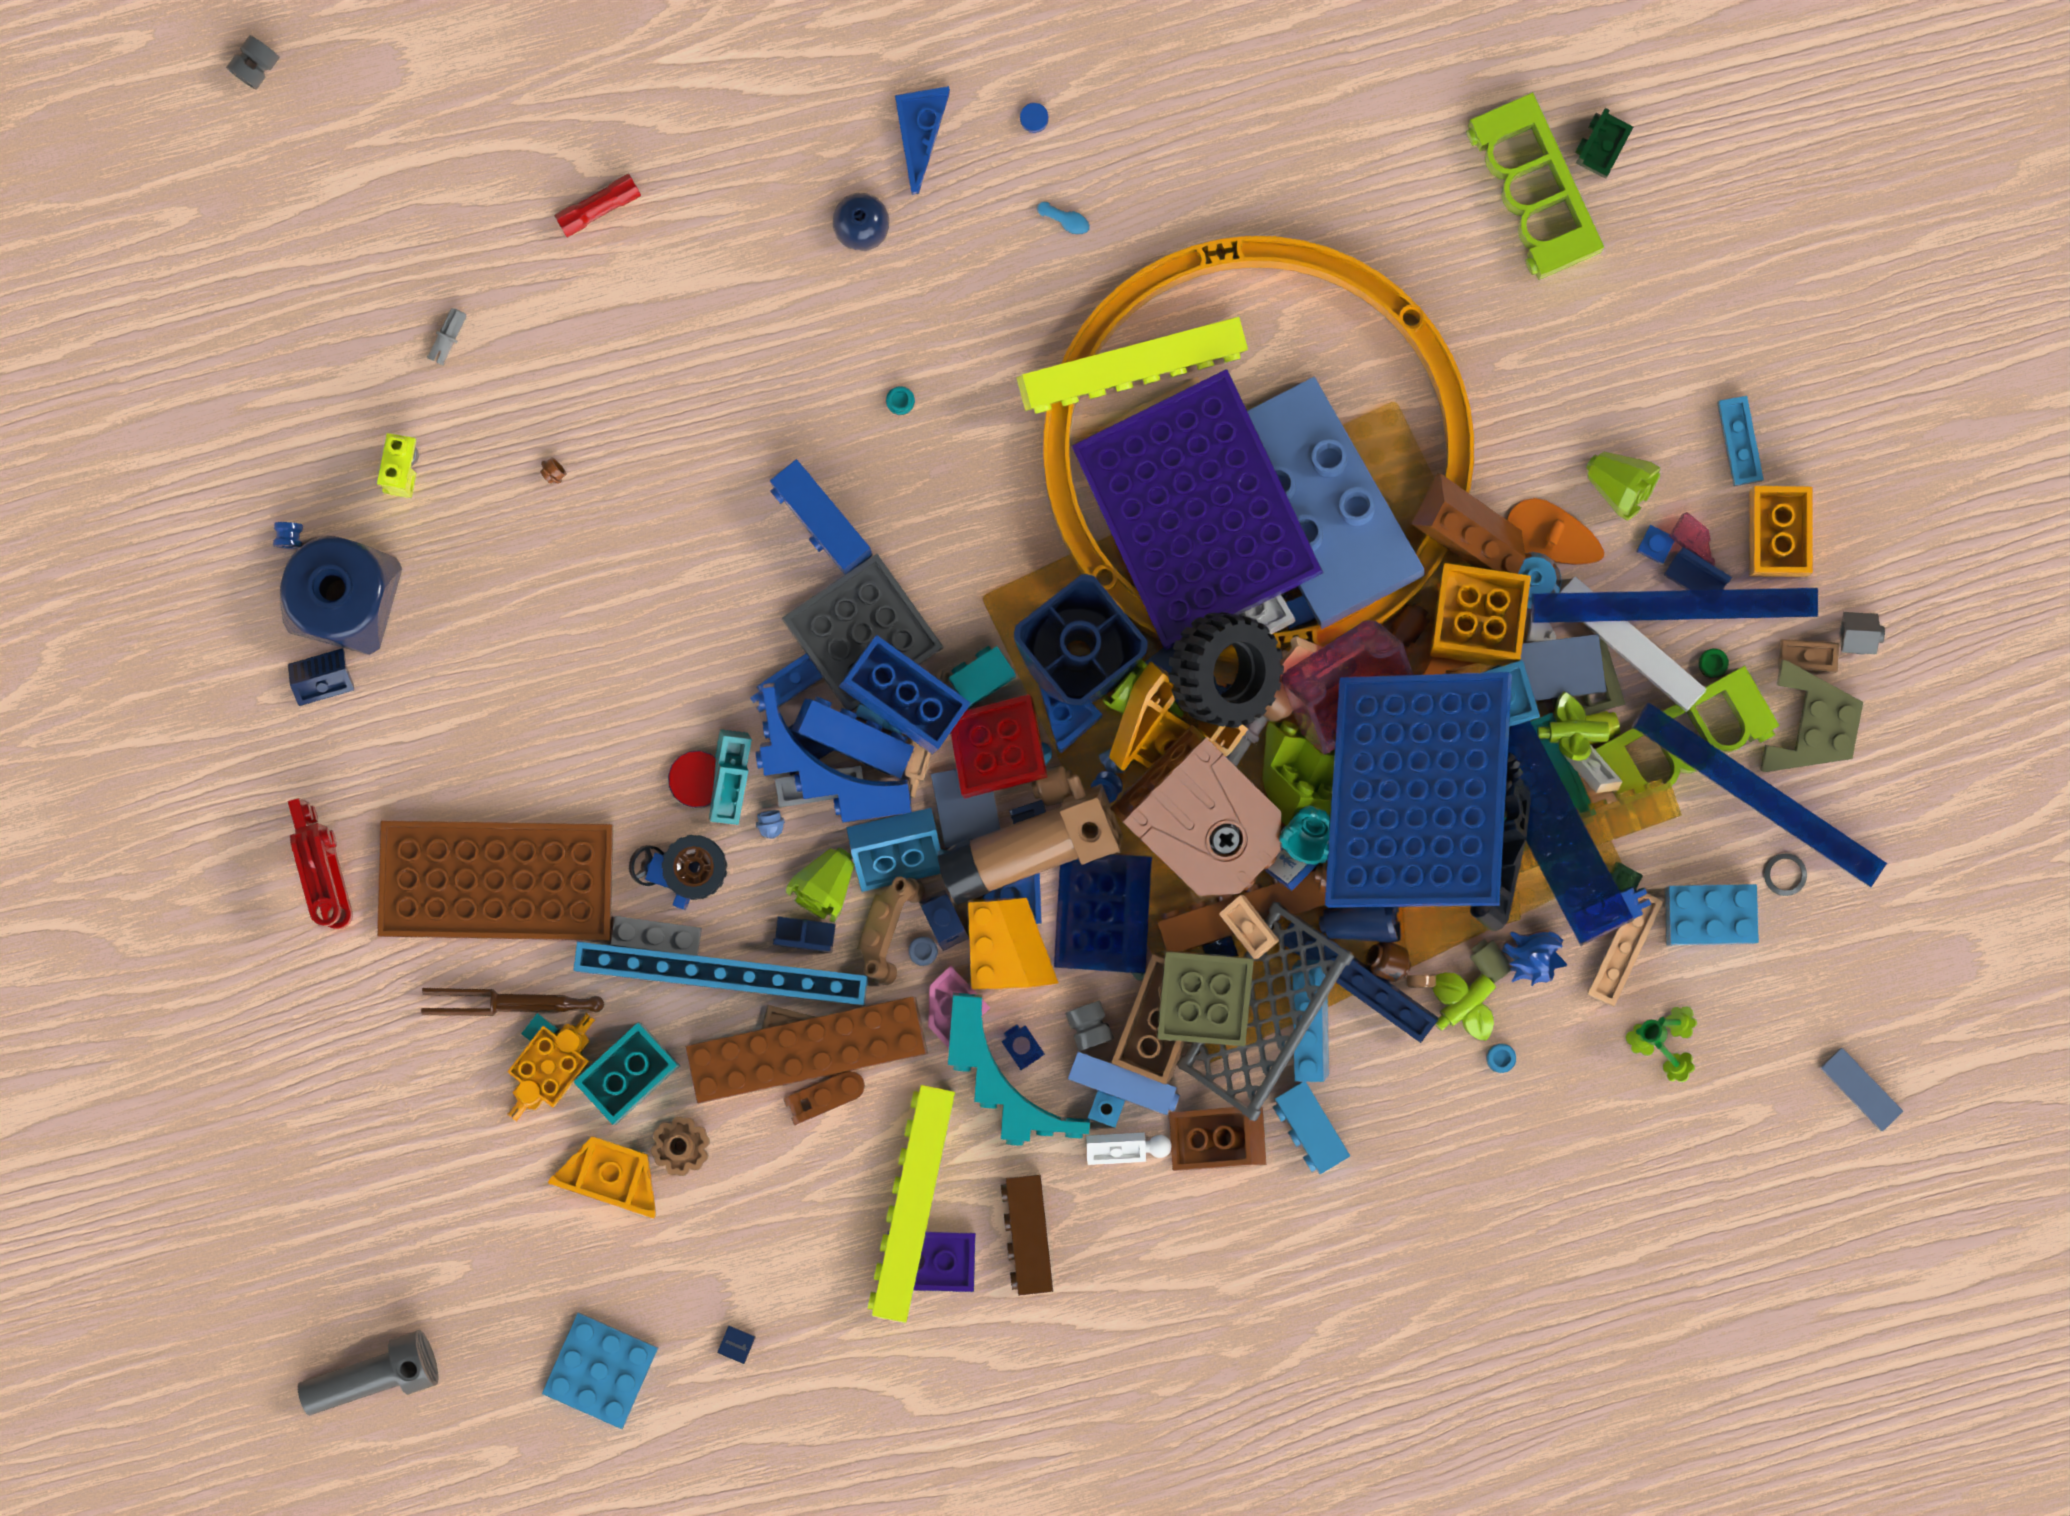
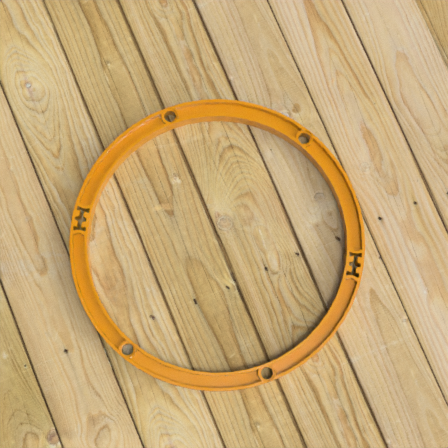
[1043,236,1474,663]

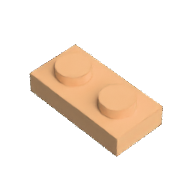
[1219,895,1279,959]

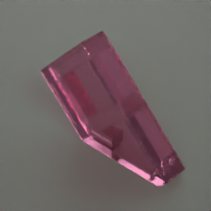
[1669,512,1715,566]

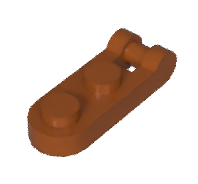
[783,1071,865,1126]

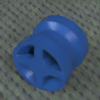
[273,522,303,549]

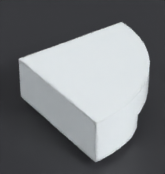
[1526,612,1556,642]

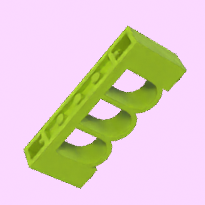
[1466,92,1605,280]
[1595,665,1780,814]

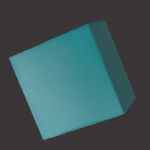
[521,1013,560,1041]

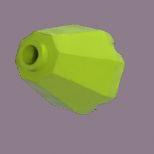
[1586,451,1660,521]
[786,848,854,923]

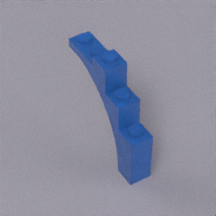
[755,683,912,823]

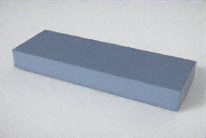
[1820,1048,1903,1131]

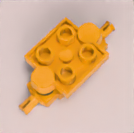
[507,1013,596,1122]

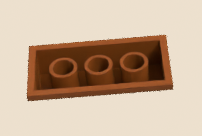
[1412,473,1526,574]

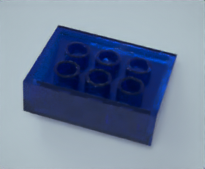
[1054,854,1152,973]

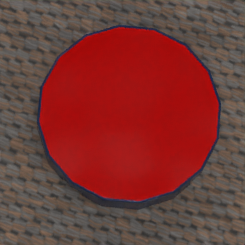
[668,750,716,808]

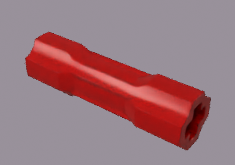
[554,173,641,238]

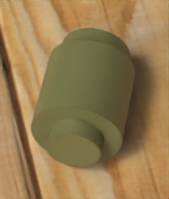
[1470,939,1512,983]

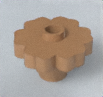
[651,1117,710,1176]

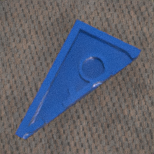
[895,86,950,195]
[1038,684,1102,753]

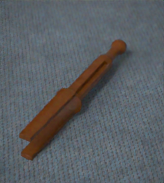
[421,988,604,1016]

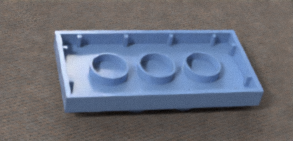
[1248,376,1425,629]

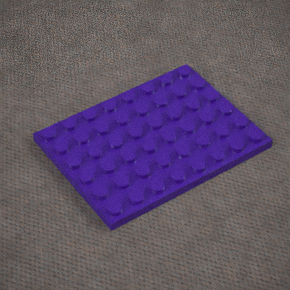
[1072,369,1324,650]

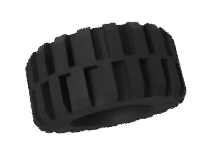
[1168,612,1284,728]

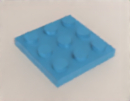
[542,1313,658,1429]

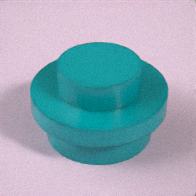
[886,386,915,415]

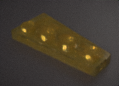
[1402,889,1521,956]

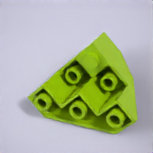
[1262,720,1335,826]

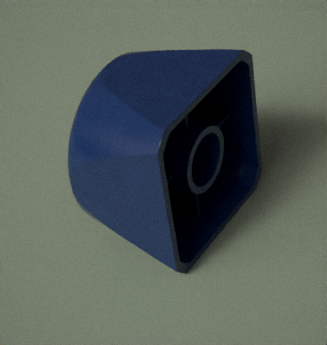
[280,535,402,655]
[1014,574,1147,705]

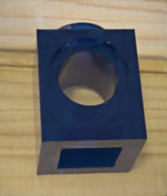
[1001,1024,1045,1071]

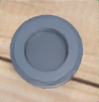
[909,937,938,966]

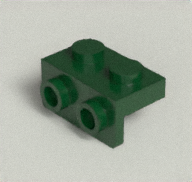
[1575,108,1634,179]

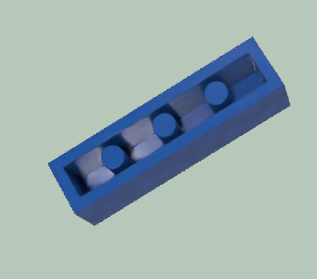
[791,696,914,779]

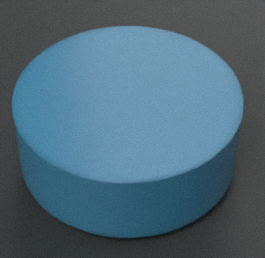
[1486,1044,1516,1073]

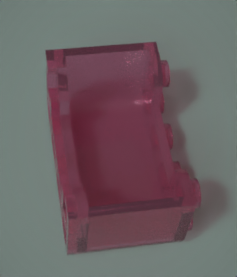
[1282,620,1413,755]

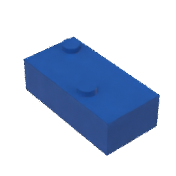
[770,459,873,575]
[838,635,971,755]

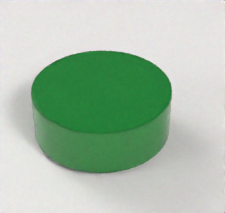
[1698,648,1729,678]

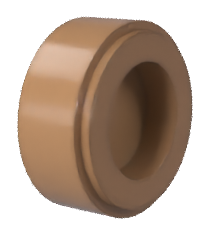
[1407,975,1436,988]

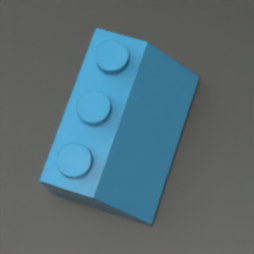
[846,808,941,892]

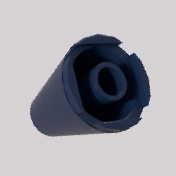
[1319,907,1401,943]

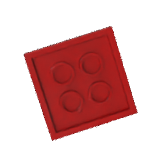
[950,694,1048,799]

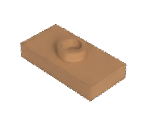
[1778,639,1839,673]

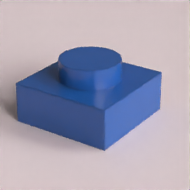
[1636,525,1676,564]

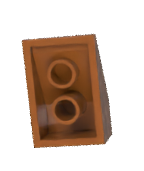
[1169,1107,1267,1171]

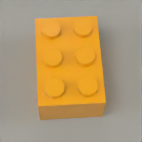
[1749,486,1813,577]

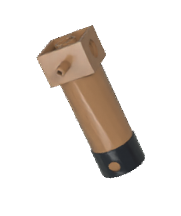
[937,774,1123,905]

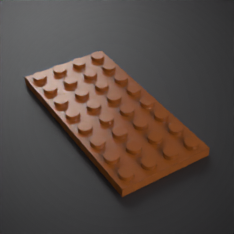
[377,821,614,941]

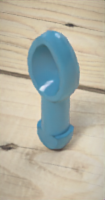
[1037,202,1090,234]

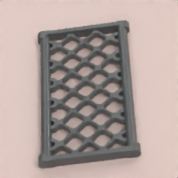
[1176,901,1354,1121]

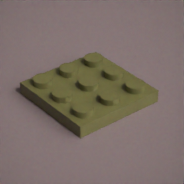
[1157,950,1254,1046]

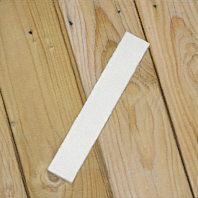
[1556,576,1706,712]

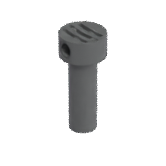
[298,1330,439,1416]

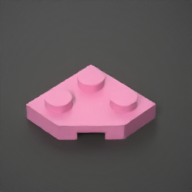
[928,966,990,1048]

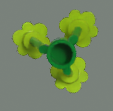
[1626,1006,1697,1083]

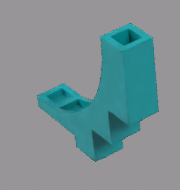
[948,992,1090,1146]

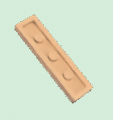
[1587,889,1663,1007]

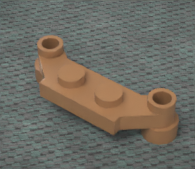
[857,877,925,985]

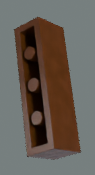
[1001,1174,1053,1296]

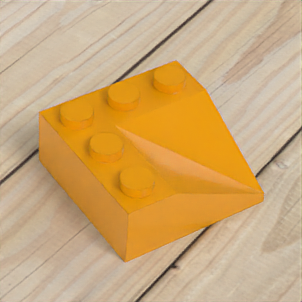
[1430,563,1531,667]

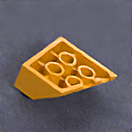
[968,897,1059,990]

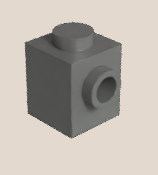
[1839,612,1885,655]

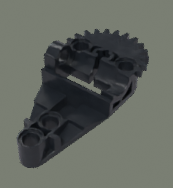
[1470,752,1531,931]

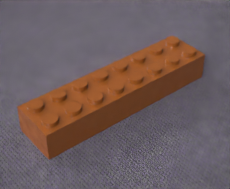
[685,996,928,1103]

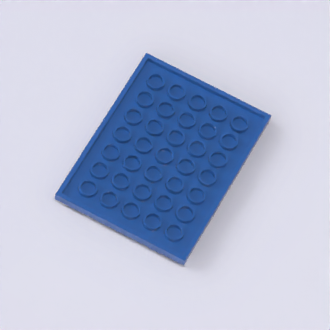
[1325,672,1512,908]

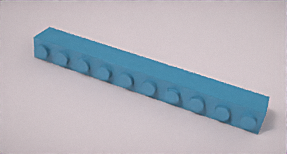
[573,942,868,1006]

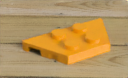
[548,1136,656,1219]

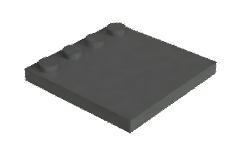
[782,554,943,711]

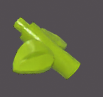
[1537,691,1609,761]
[1432,972,1496,1041]

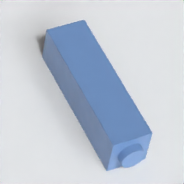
[1068,1052,1180,1115]

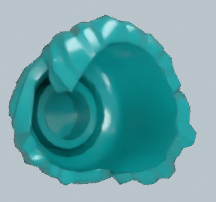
[1279,806,1330,865]

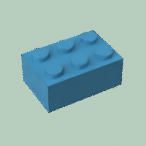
[1665,884,1759,946]

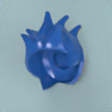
[1502,930,1567,986]

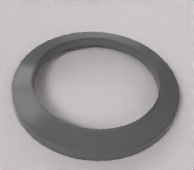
[1764,853,1807,896]

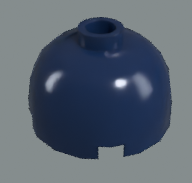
[833,193,889,251]

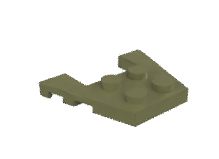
[1760,659,1863,772]

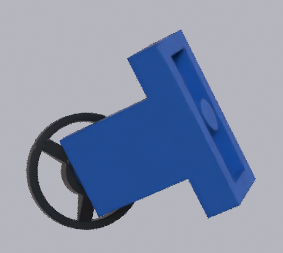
[629,845,700,911]

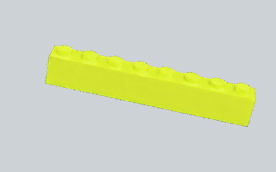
[1016,317,1248,414]
[867,1085,955,1323]

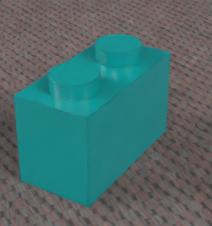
[949,646,1016,709]

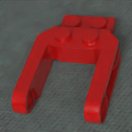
[288,798,353,929]

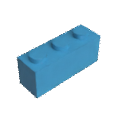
[1273,1082,1350,1174]

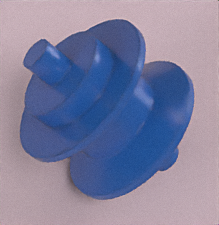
[1091,771,1123,803]

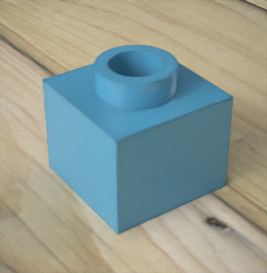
[1088,1091,1125,1128]

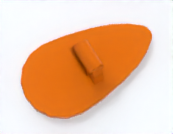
[1507,498,1604,565]

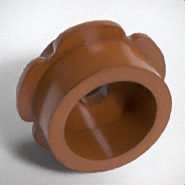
[540,457,567,484]

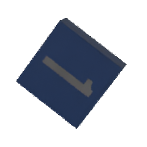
[717,1325,756,1364]

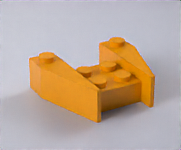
[1109,661,1248,771]

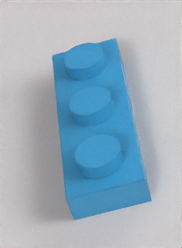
[1717,396,1764,487]

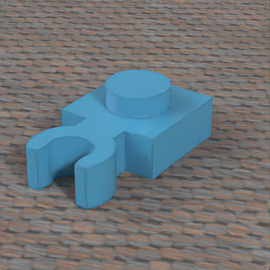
[855,704,902,735]

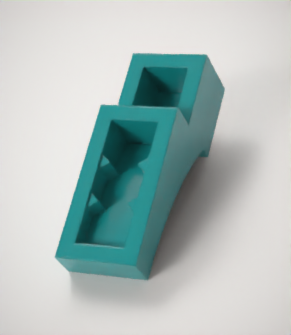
[709,729,752,825]

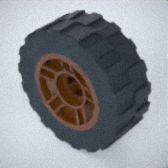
[662,835,728,900]

